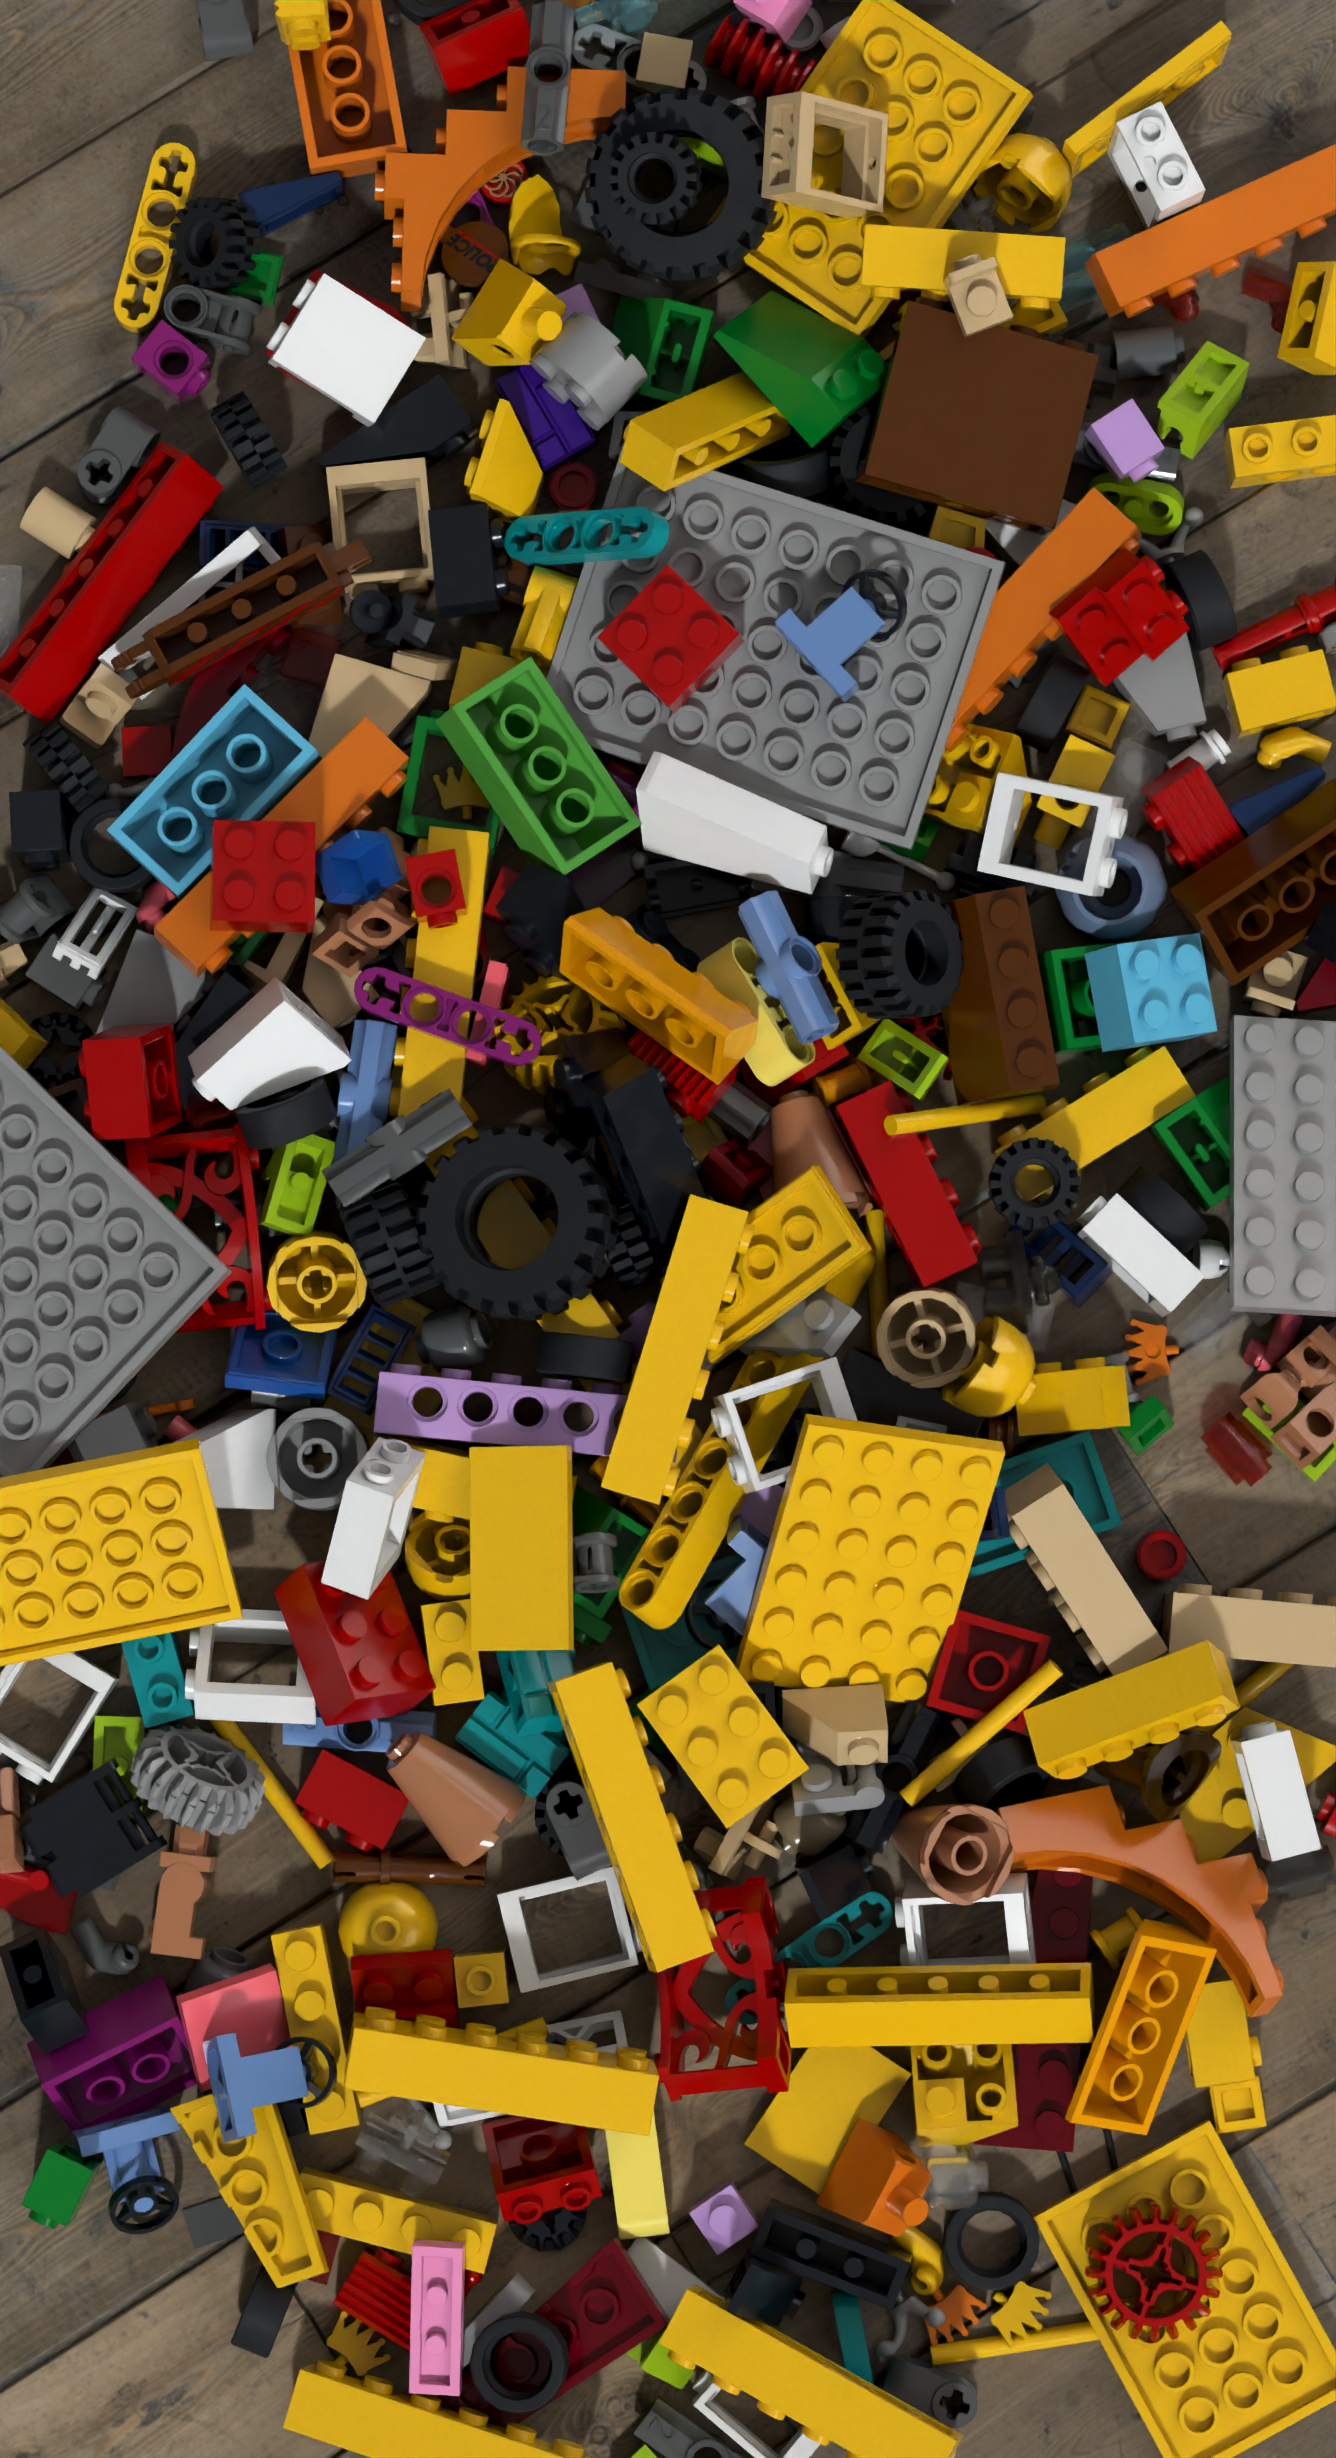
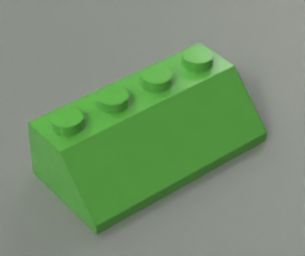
[435,656,642,875]

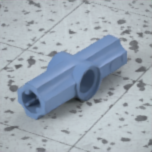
[738,890,840,1044]
[333,1020,398,1163]
[282,1709,437,1753]

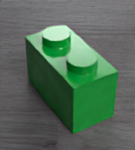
[21,2140,103,2229]

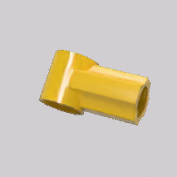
[510,565,579,668]

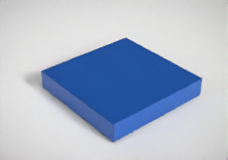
[225,1310,339,1400]

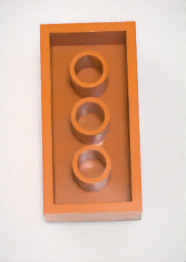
[288,0,408,178]

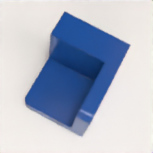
[315,830,402,906]

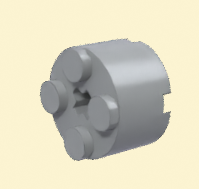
[529,311,648,431]
[266,1408,370,1511]

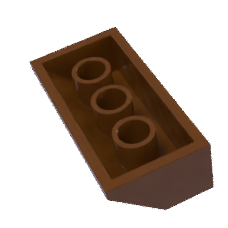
[941,886,1060,1106]

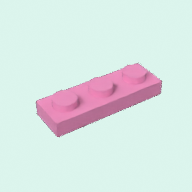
[409,2239,465,2396]

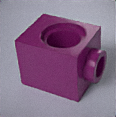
[131,320,212,404]

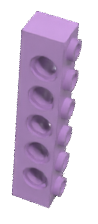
[373,1363,677,1463]

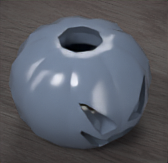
[1056,833,1167,943]

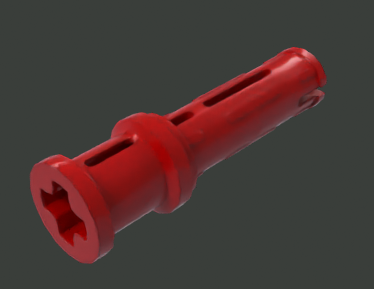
[1210,578,1336,672]

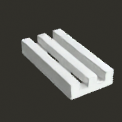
[52,887,138,980]

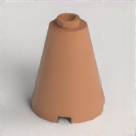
[771,1090,873,1217]
[385,1731,526,1867]
[892,1803,1014,1906]

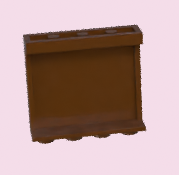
[855,297,1099,536]

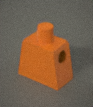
[816,2118,931,2237]

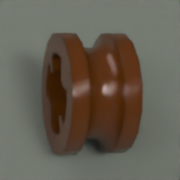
[986,1414,1014,1459]

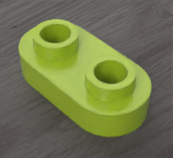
[1086,472,1184,535]

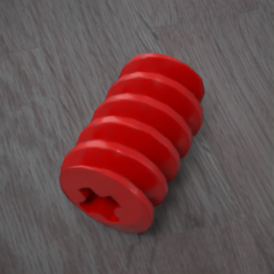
[703,13,816,99]

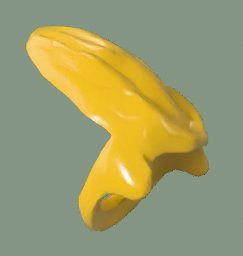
[508,174,581,276]

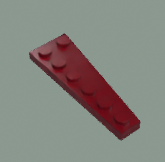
[974,1869,1093,2153]
[440,2237,670,2428]

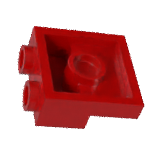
[1049,547,1190,687]
[351,1949,460,2029]
[482,2115,603,2224]

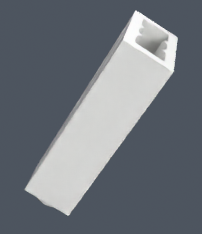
[636,751,834,894]

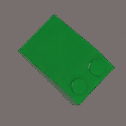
[713,290,889,448]
[1037,936,1173,1055]

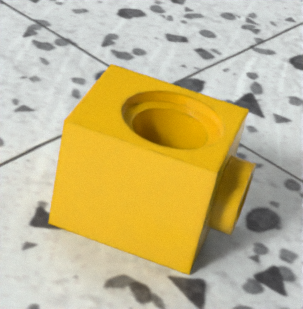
[453,1949,511,2008]

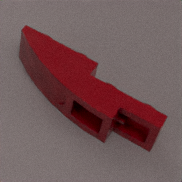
[171,624,292,761]

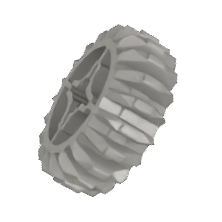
[130,1723,266,1836]

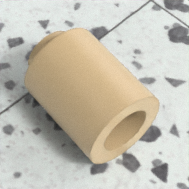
[20,487,97,560]

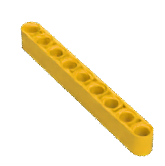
[619,1245,876,1630]

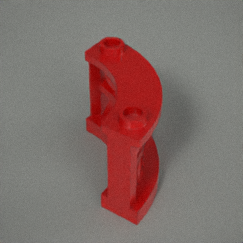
[124,1123,274,1333]
[654,1876,791,2101]

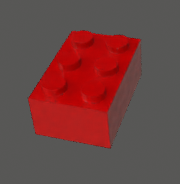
[274,1561,436,1727]

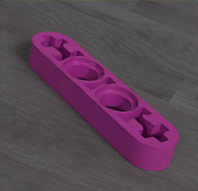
[354,967,542,1067]

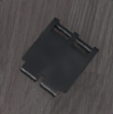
[19,1758,168,1898]

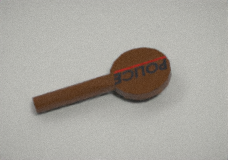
[379,201,511,287]

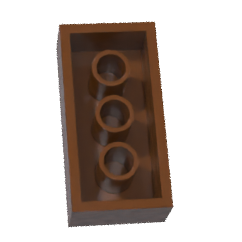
[1170,778,1336,986]

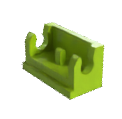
[1157,340,1250,459]

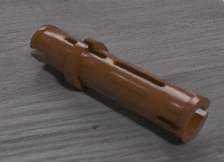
[333,1848,486,1887]

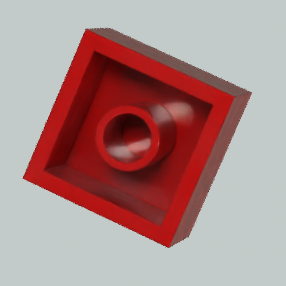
[597,564,744,714]
[210,820,316,933]
[78,1022,183,1140]
[924,1610,1051,1734]

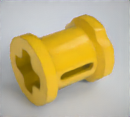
[1089,1906,1143,1971]

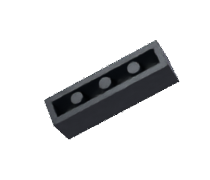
[580,1054,714,1262]

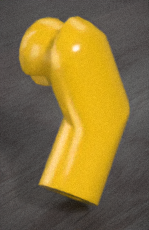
[1257,726,1332,770]
[890,2226,944,2296]

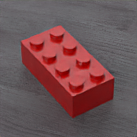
[833,1080,982,1288]

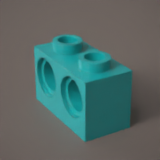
[121,1632,195,1729]

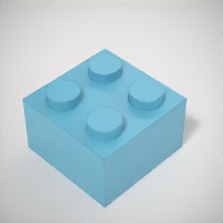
[1084,933,1218,1052]

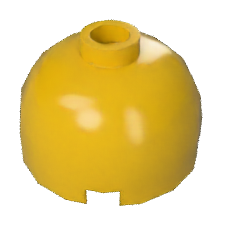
[973,133,1072,232]
[266,1229,367,1333]
[941,1315,1036,1418]
[405,1512,470,1602]
[338,1882,439,1961]

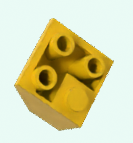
[464,398,544,523]
[924,723,1032,847]
[910,2044,1018,2147]

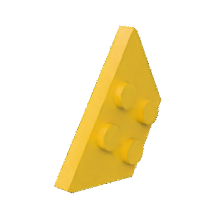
[1177,1707,1336,1864]

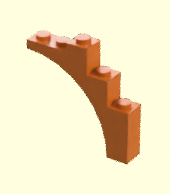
[374,66,626,312]
[995,1785,1284,2018]

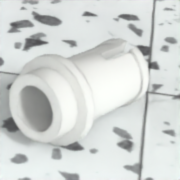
[1165,728,1231,771]

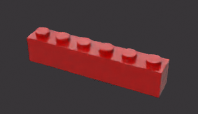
[0,441,224,724]

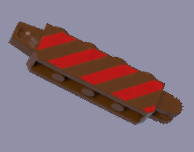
[111,539,372,699]

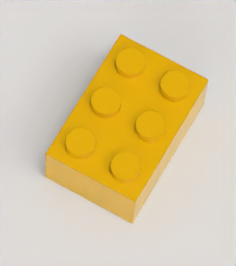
[637,1644,809,1829]

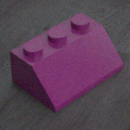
[27,1975,197,2131]

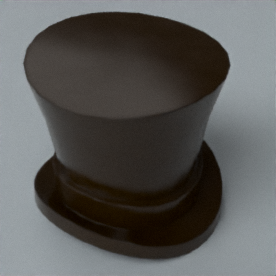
[1094,1730,1221,1822]

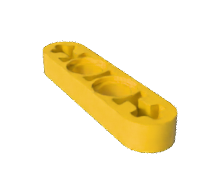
[114,143,197,333]

